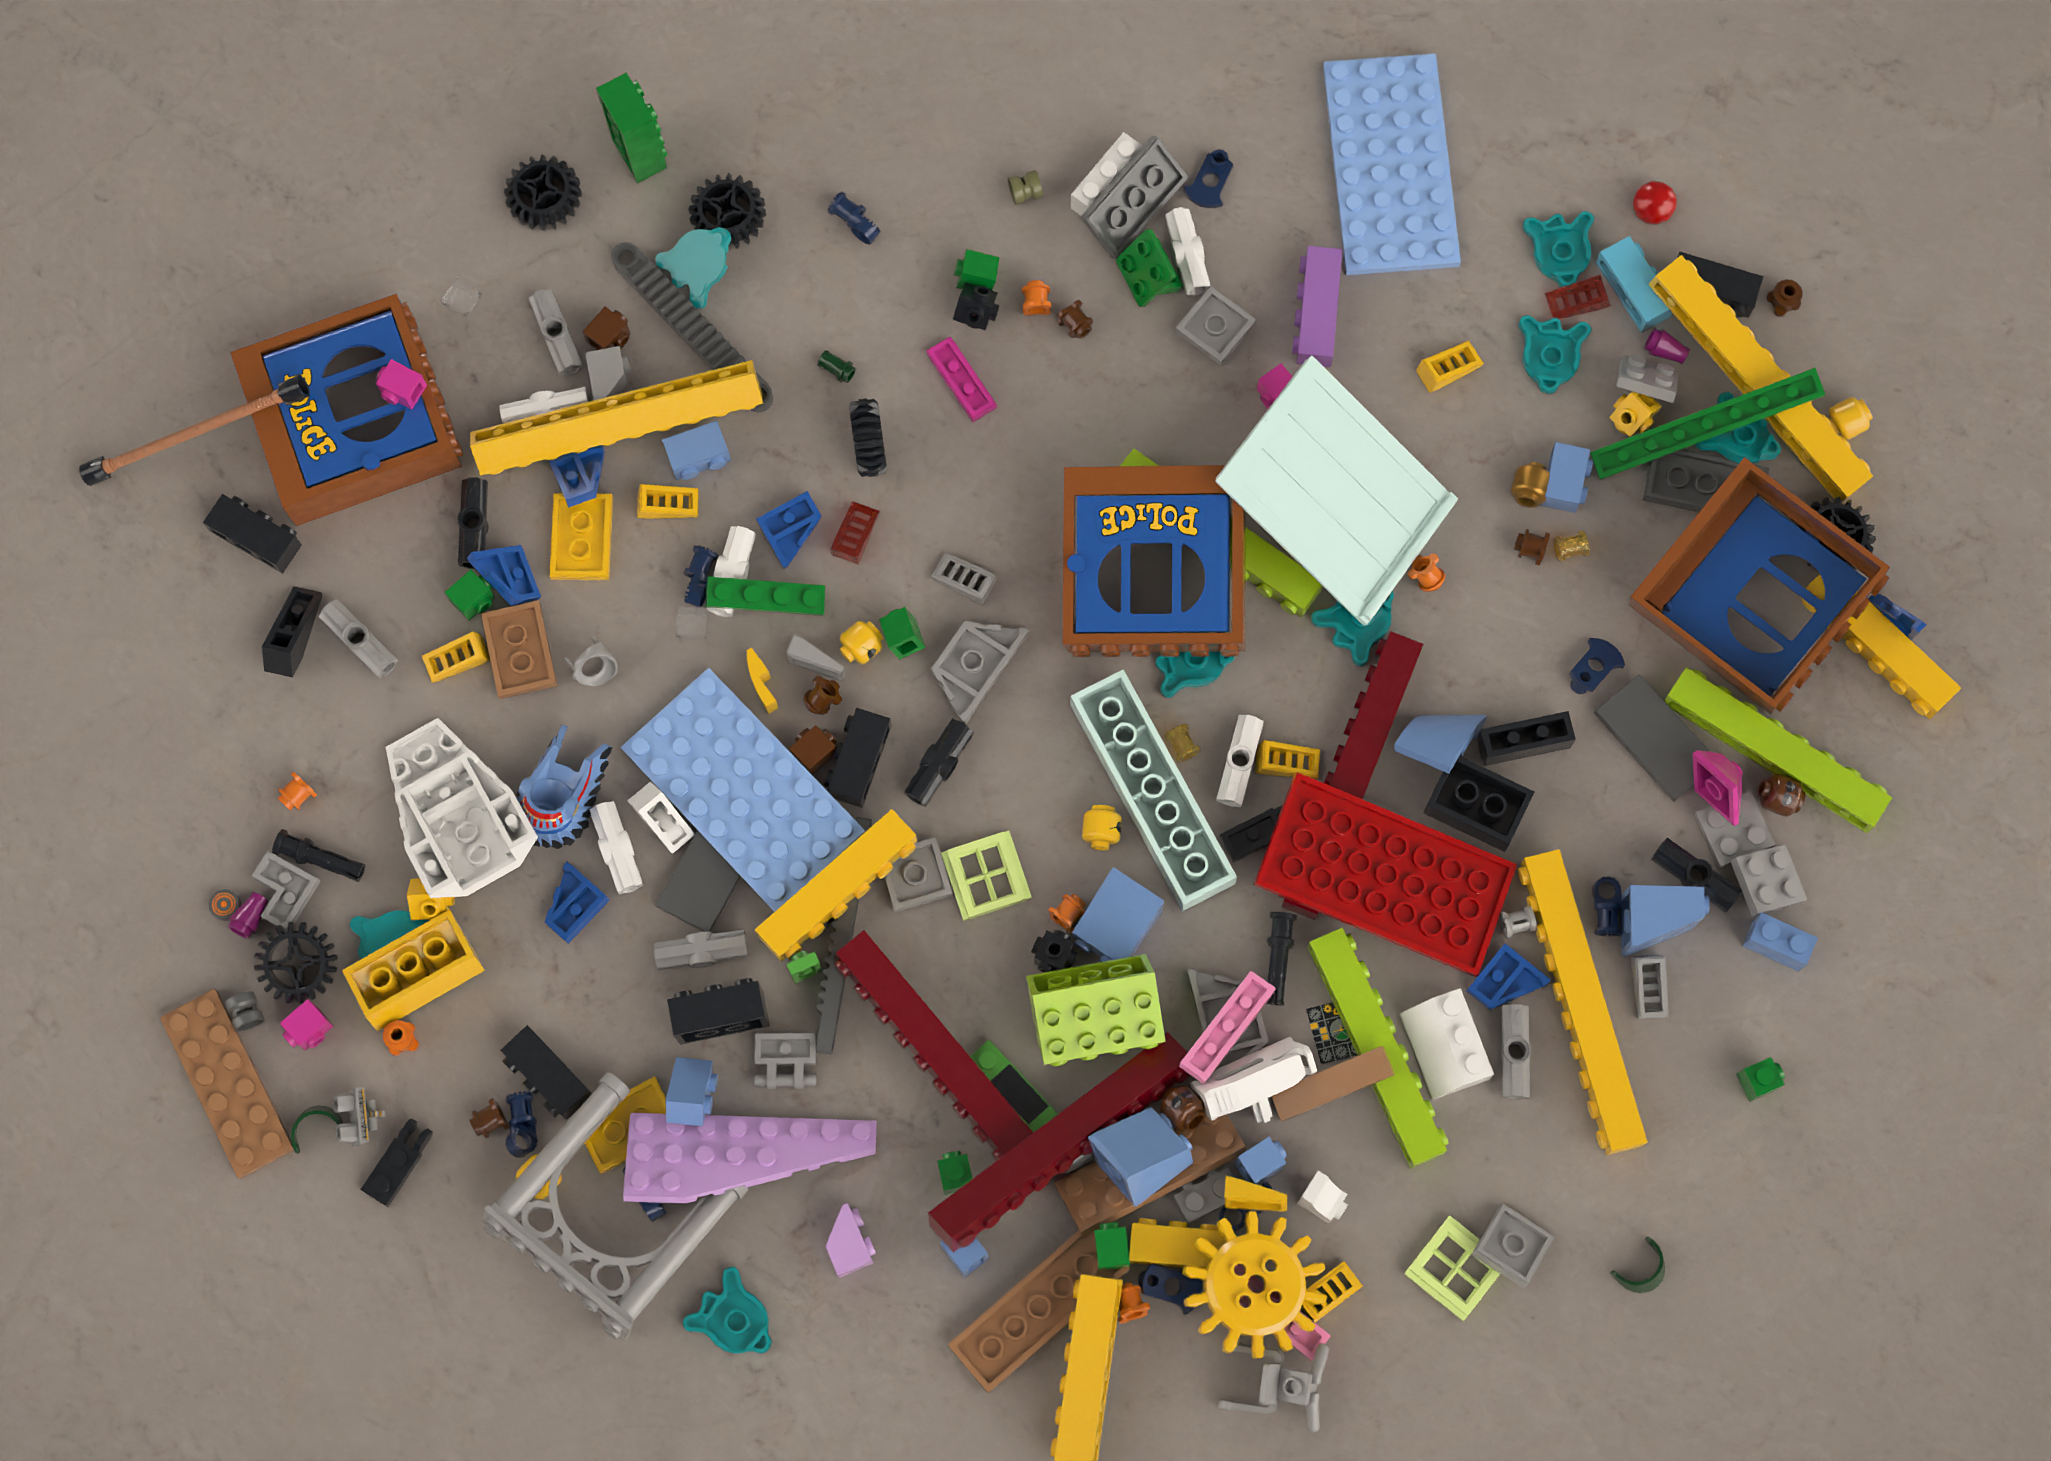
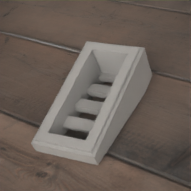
[931,553,997,605]
[787,634,846,681]
[1631,955,1669,1019]

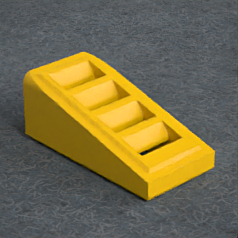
[1416,341,1484,393]
[637,484,698,519]
[422,631,490,683]
[1255,740,1320,779]
[1224,1176,1287,1212]
[1301,1261,1363,1323]

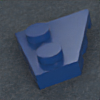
[756,491,822,569]
[467,545,541,606]
[1868,593,1927,641]
[545,861,610,944]

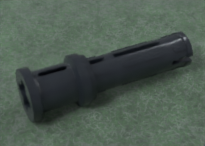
[272,829,366,882]
[1266,912,1297,1006]

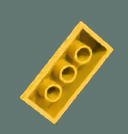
[342,909,485,1032]

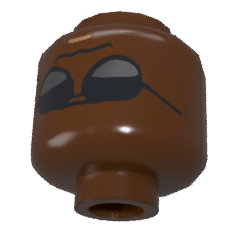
[1758,773,1806,817]
[1160,1086,1206,1132]

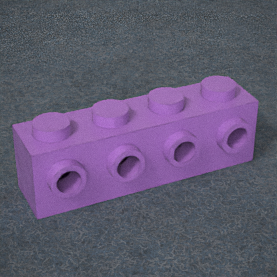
[1292,246,1342,367]

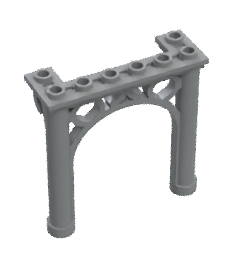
[482,1072,748,1341]

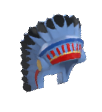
[516,724,613,849]

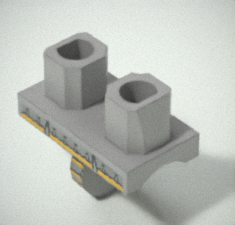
[333,1087,385,1147]

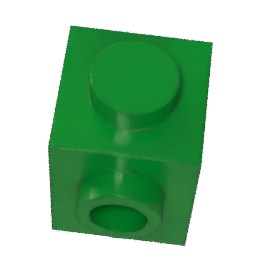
[954,249,1000,290]
[444,569,495,621]
[879,607,926,660]
[1736,1057,1785,1102]
[937,1151,973,1195]
[1094,1222,1130,1271]

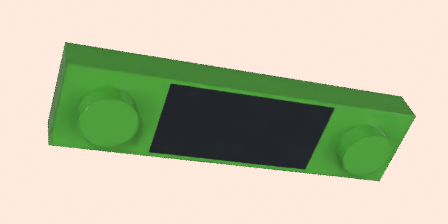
[970,1040,1058,1133]

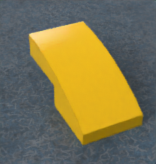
[747,647,778,714]

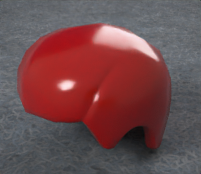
[1633,181,1677,225]

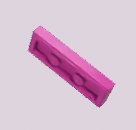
[926,336,997,423]

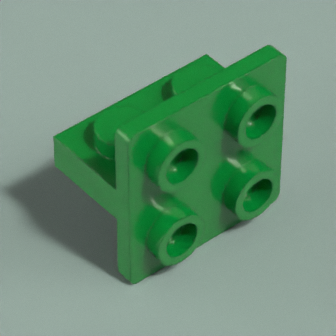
[1116,229,1183,307]

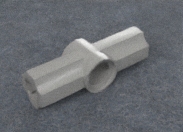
[528,289,583,376]
[318,599,398,678]
[654,929,748,970]
[1500,1004,1531,1100]

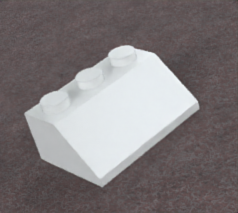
[1071,132,1143,216]
[1399,988,1494,1100]

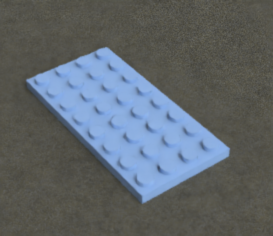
[1323,54,1461,275]
[620,668,866,912]

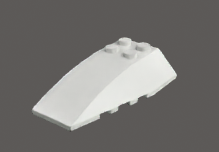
[386,718,538,898]

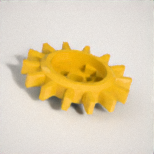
[1182,1211,1327,1359]

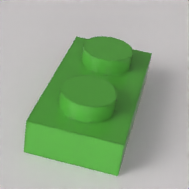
[787,950,823,984]

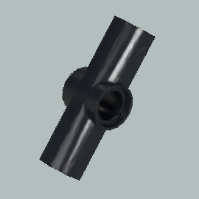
[457,477,489,569]
[904,718,974,807]
[1651,838,1742,912]

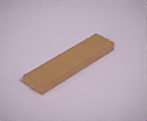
[1271,1046,1395,1121]

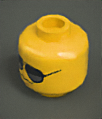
[839,621,884,665]
[1082,805,1122,851]

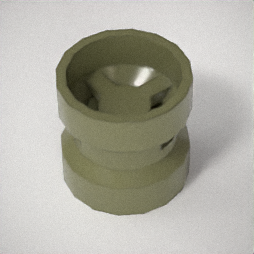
[1008,170,1043,205]

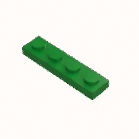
[705,577,825,616]

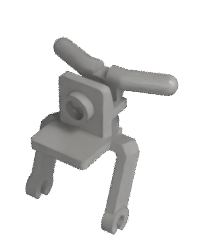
[1218,1342,1329,1432]

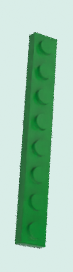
[1590,367,1826,480]

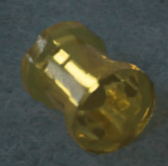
[1553,530,1590,562]
[1164,724,1201,763]

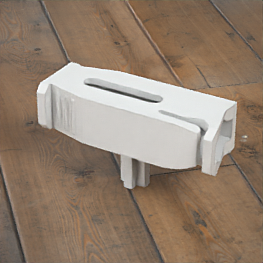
[1190,1037,1317,1123]

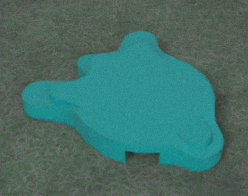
[1522,211,1594,289]
[655,228,731,309]
[1518,315,1592,394]
[1695,392,1781,463]
[1311,591,1394,667]
[1155,632,1236,698]
[350,910,430,959]
[683,1267,772,1354]

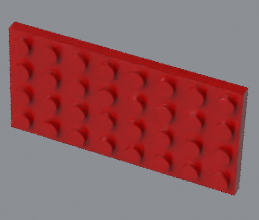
[1253,772,1517,977]

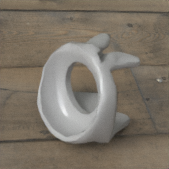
[565,636,618,686]

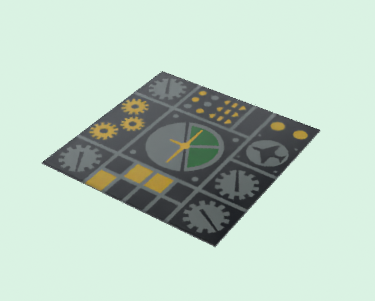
[1306,1002,1358,1064]

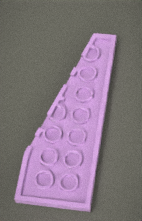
[623,1113,877,1203]

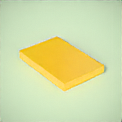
[549,493,613,580]
[585,1076,666,1174]

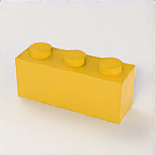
[1129,1218,1224,1269]

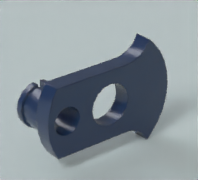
[1184,149,1233,208]
[1569,638,1625,694]
[1137,1264,1202,1315]

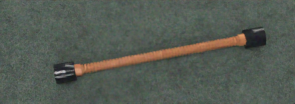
[79,375,310,486]

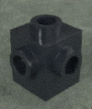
[953,282,1000,330]
[1031,930,1077,973]

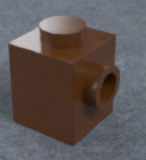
[582,306,631,350]
[789,725,837,776]

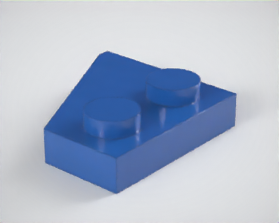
[549,445,605,508]
[1466,943,1551,1010]

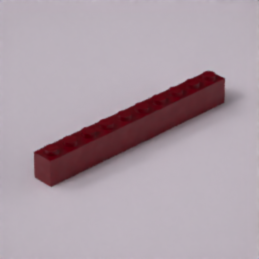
[1279,631,1424,920]
[834,930,1033,1161]
[928,1032,1190,1253]

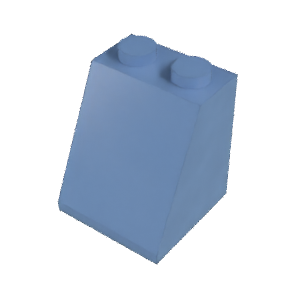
[1072,867,1164,962]
[1620,885,1709,957]
[1088,1107,1194,1208]

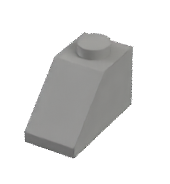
[585,346,631,400]

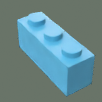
[1596,236,1672,333]

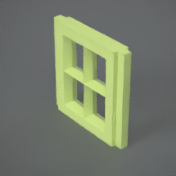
[941,831,1032,921]
[1404,1215,1500,1321]

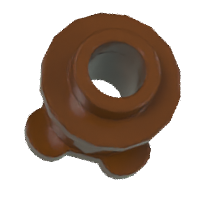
[1766,279,1803,317]
[1057,300,1093,339]
[1514,529,1550,566]
[804,676,842,715]
[470,1098,510,1138]

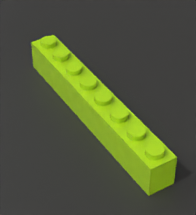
[1120,448,1323,617]
[1664,667,1892,833]
[1307,927,1449,1169]

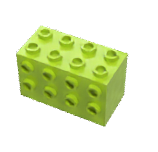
[1026,954,1166,1066]

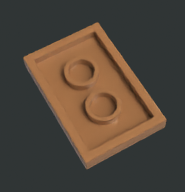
[481,600,558,699]

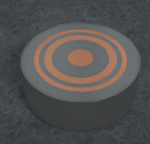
[209,889,241,921]

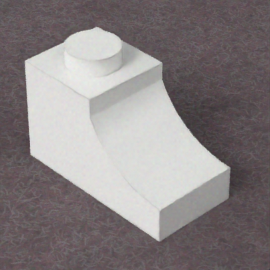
[627,782,695,854]
[1297,1171,1348,1224]

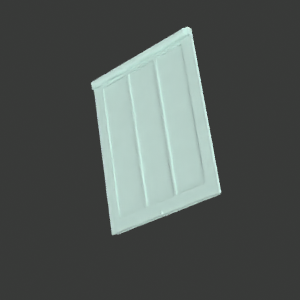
[1215,355,1458,626]

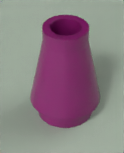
[1644,328,1690,364]
[227,892,268,939]

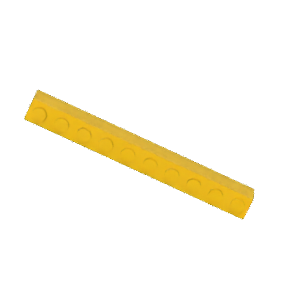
[1648,255,1873,502]
[470,360,763,475]
[1518,849,1648,1155]

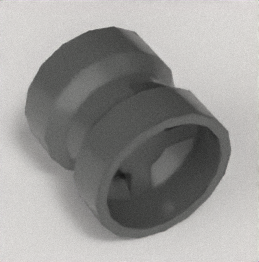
[225,991,264,1032]

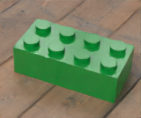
[596,72,668,183]

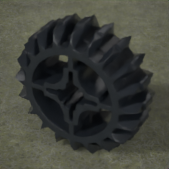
[504,154,582,231]
[688,173,766,249]
[849,398,887,477]
[1796,496,1876,570]
[254,921,338,1004]

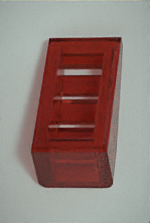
[1545,274,1611,319]
[830,501,880,565]

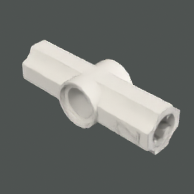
[1165,207,1210,296]
[499,387,589,424]
[707,526,756,617]
[1216,715,1264,807]
[590,801,643,894]

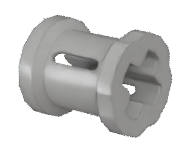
[1499,905,1537,939]

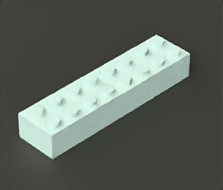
[1070,669,1237,912]

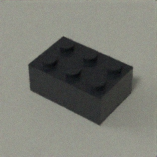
[1423,756,1535,852]
[667,978,770,1045]

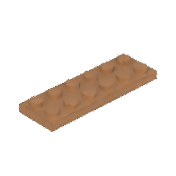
[159,988,294,1179]
[1054,1114,1247,1237]
[948,1230,1130,1394]

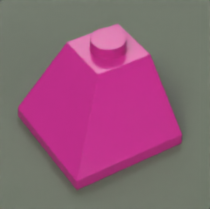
[1692,750,1743,826]

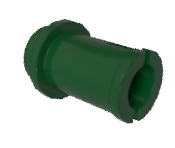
[817,350,856,383]

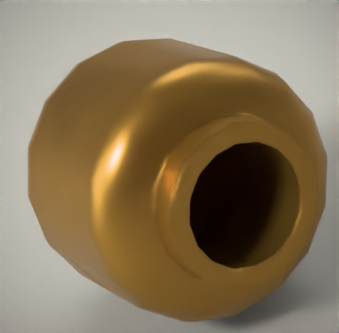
[1511,462,1550,508]

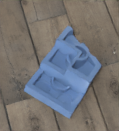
[1394,715,1487,774]

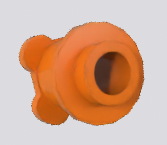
[1022,280,1052,316]
[1407,553,1446,591]
[277,772,317,811]
[1048,894,1086,934]
[383,1020,419,1056]
[1118,1283,1150,1324]

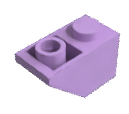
[825,1203,876,1278]

